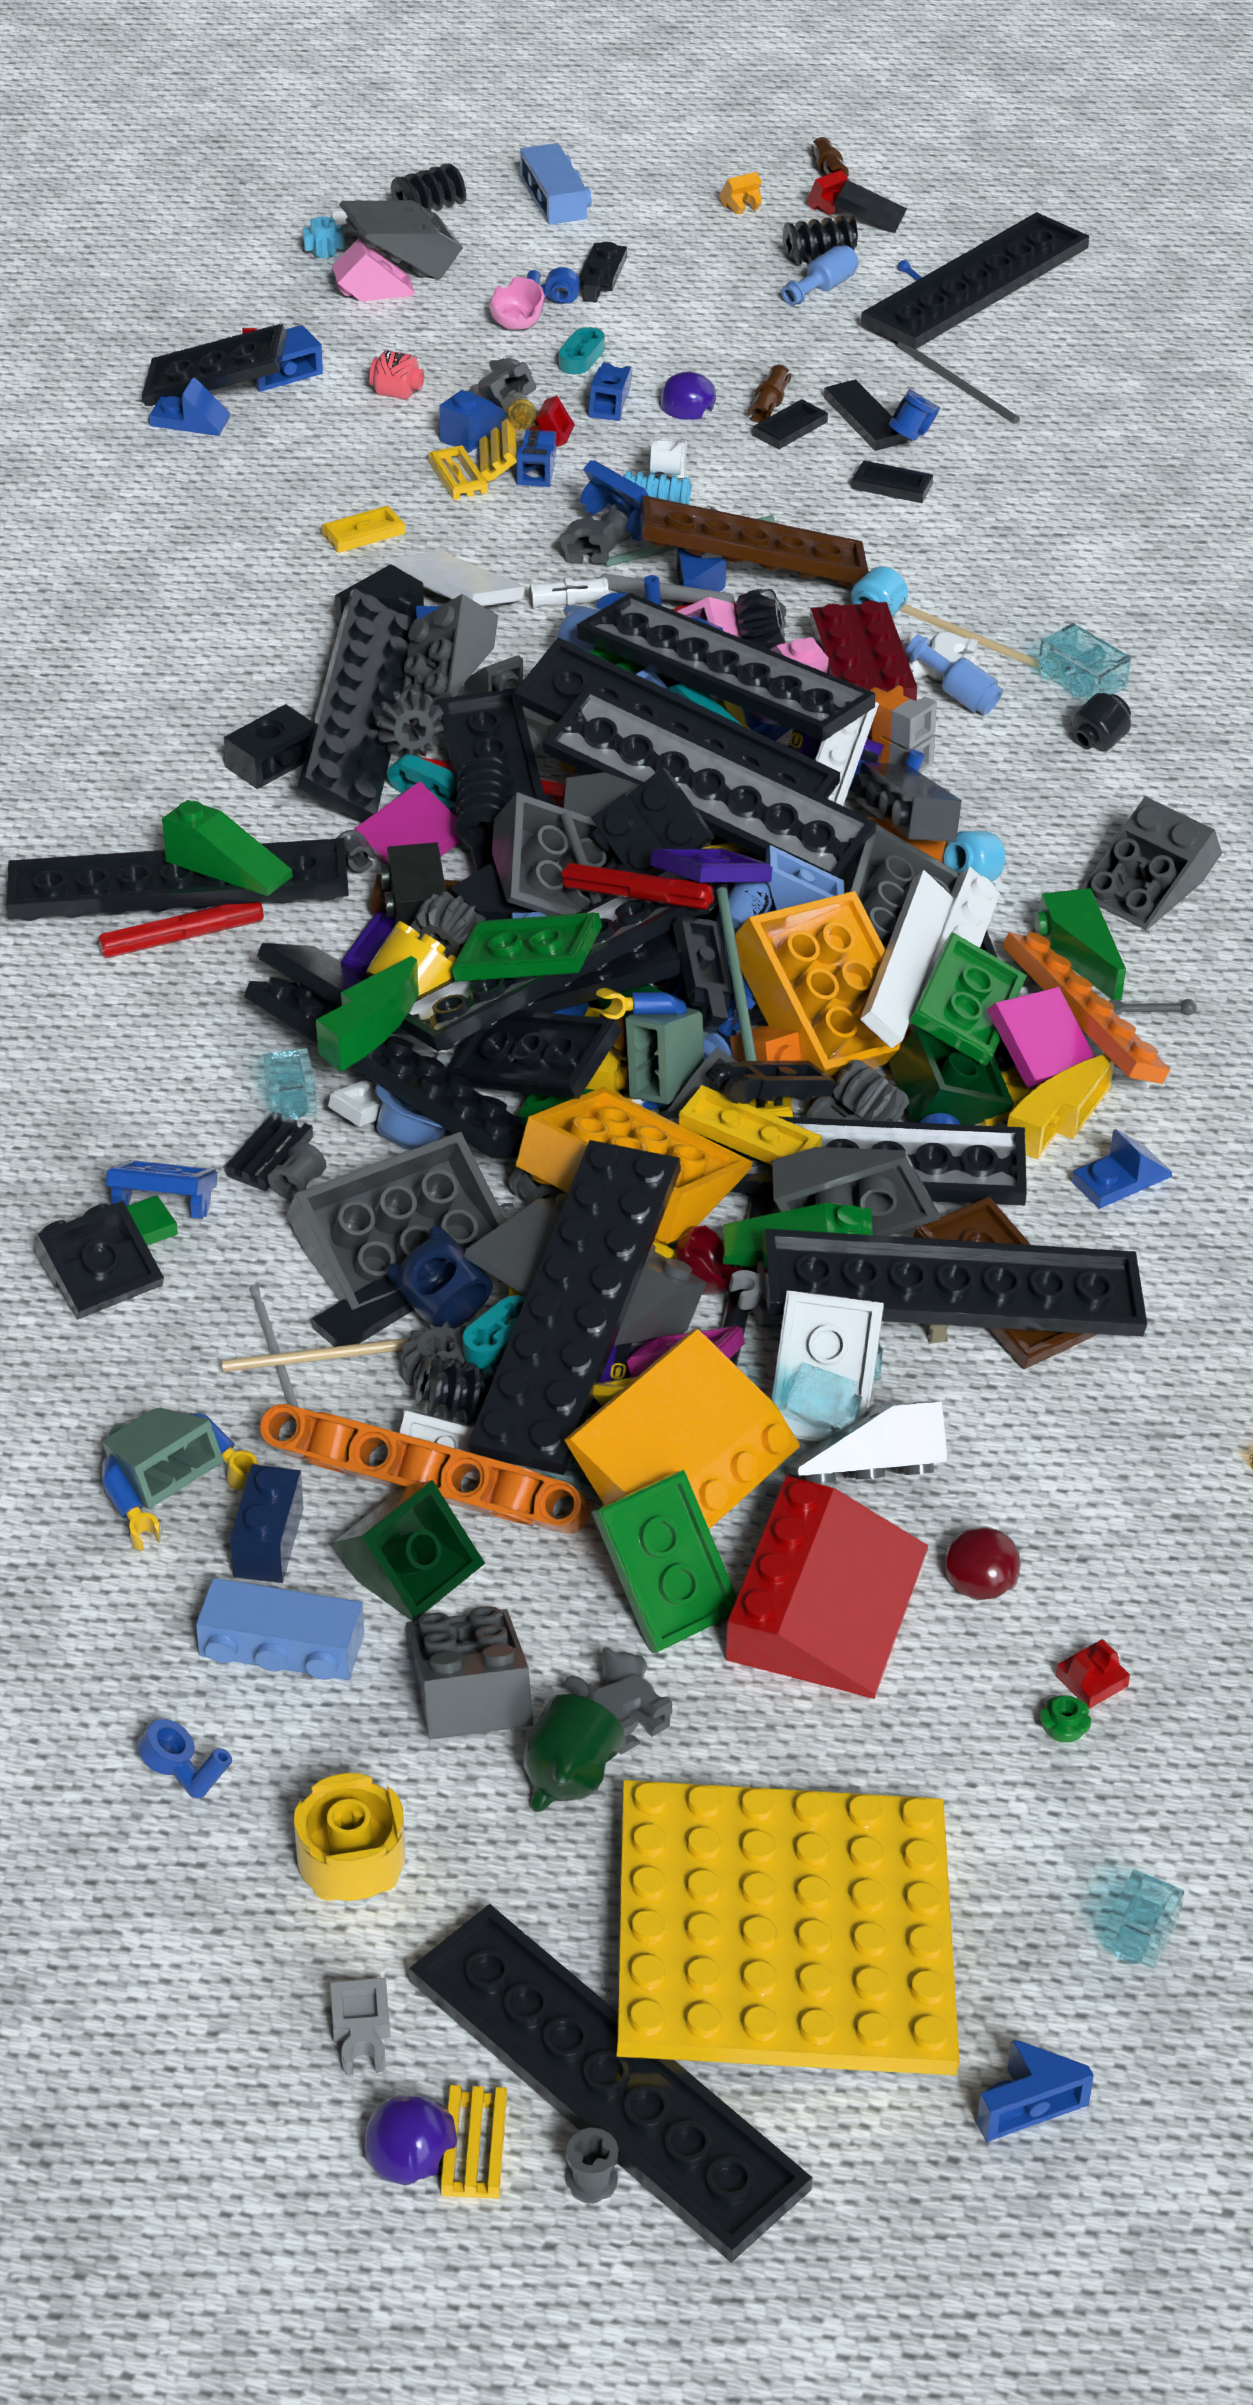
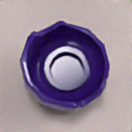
[660,371,716,420]
[365,2094,457,2186]

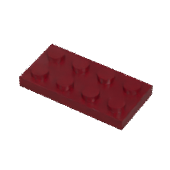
[810,601,918,701]

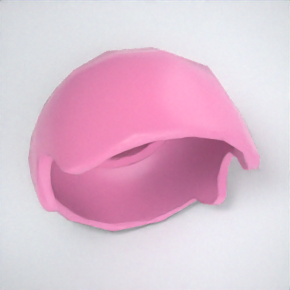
[489,276,545,330]

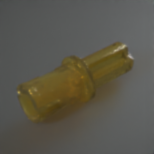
[508,398,537,430]

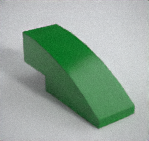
[316,956,419,1072]

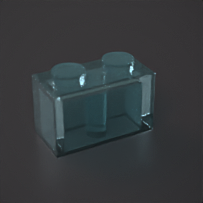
[1038,623,1131,701]
[778,1362,862,1434]

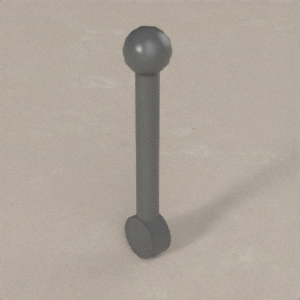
[1109,999,1197,1015]

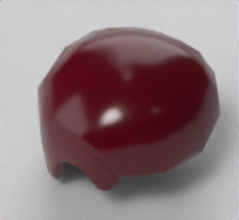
[675,1225,745,1295]
[945,1526,1021,1601]

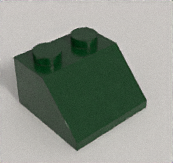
[889,1027,1014,1125]
[332,1480,485,1621]

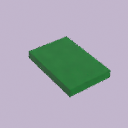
[451,912,602,982]
[909,932,1027,1066]
[591,1470,737,1653]

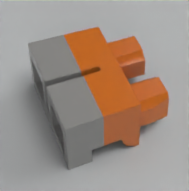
[867,685,937,773]

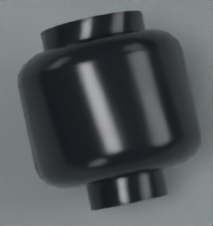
[1072,693,1131,751]

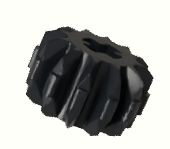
[736,589,785,650]

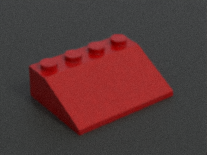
[726,1476,928,1699]

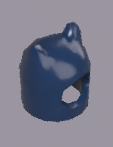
[386,1226,493,1329]

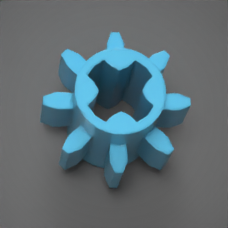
[303,216,344,258]

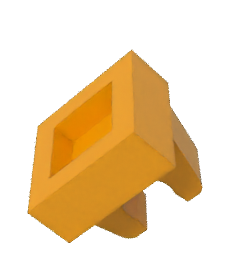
[719,171,762,215]

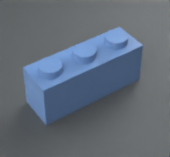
[520,143,592,225]
[196,1578,364,1681]

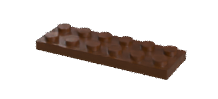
[639,495,869,586]

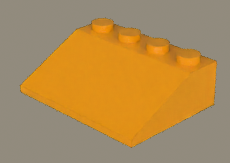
[735,891,912,1082]
[516,1087,753,1244]
[564,1329,800,1529]

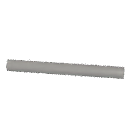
[600,573,734,604]

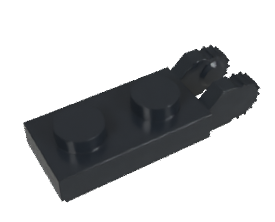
[708,1061,835,1104]

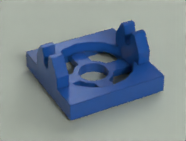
[579,460,649,542]
[106,1160,218,1219]

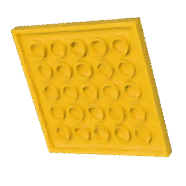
[616,1780,960,2076]

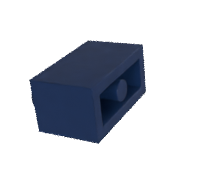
[230,1464,304,1583]

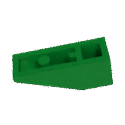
[162,800,293,896]
[1034,888,1126,1000]
[722,1203,873,1268]

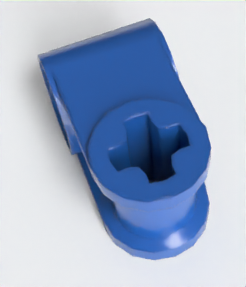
[889,389,940,440]

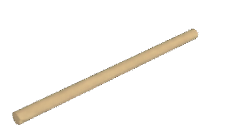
[899,604,1065,678]
[221,1338,409,1372]

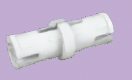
[529,577,609,609]

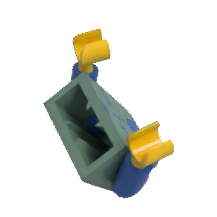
[595,988,709,1110]
[102,1408,258,1551]

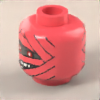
[369,351,424,399]

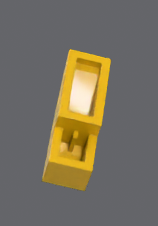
[1007,1054,1114,1159]

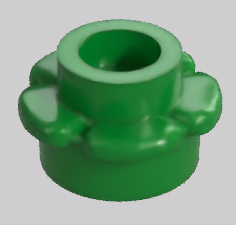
[1040,1695,1092,1742]

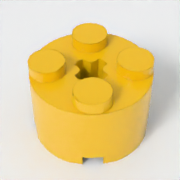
[366,921,457,996]
[294,1773,405,1901]

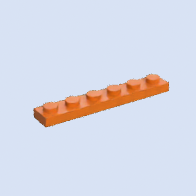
[1002,932,1170,1084]

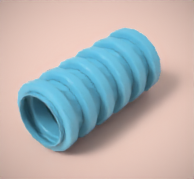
[623,471,691,505]

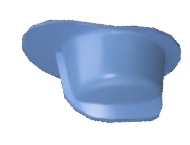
[375,1085,447,1150]

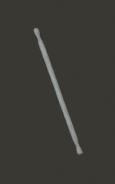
[249,1285,299,1428]

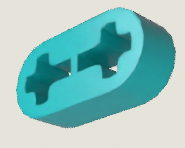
[559,327,605,375]
[387,754,457,802]
[463,1295,526,1369]

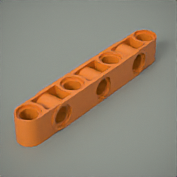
[260,1404,591,1534]

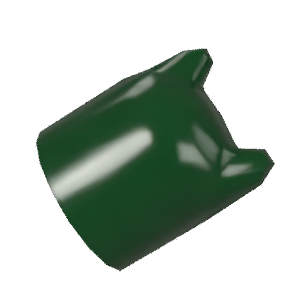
[523,1694,625,1812]

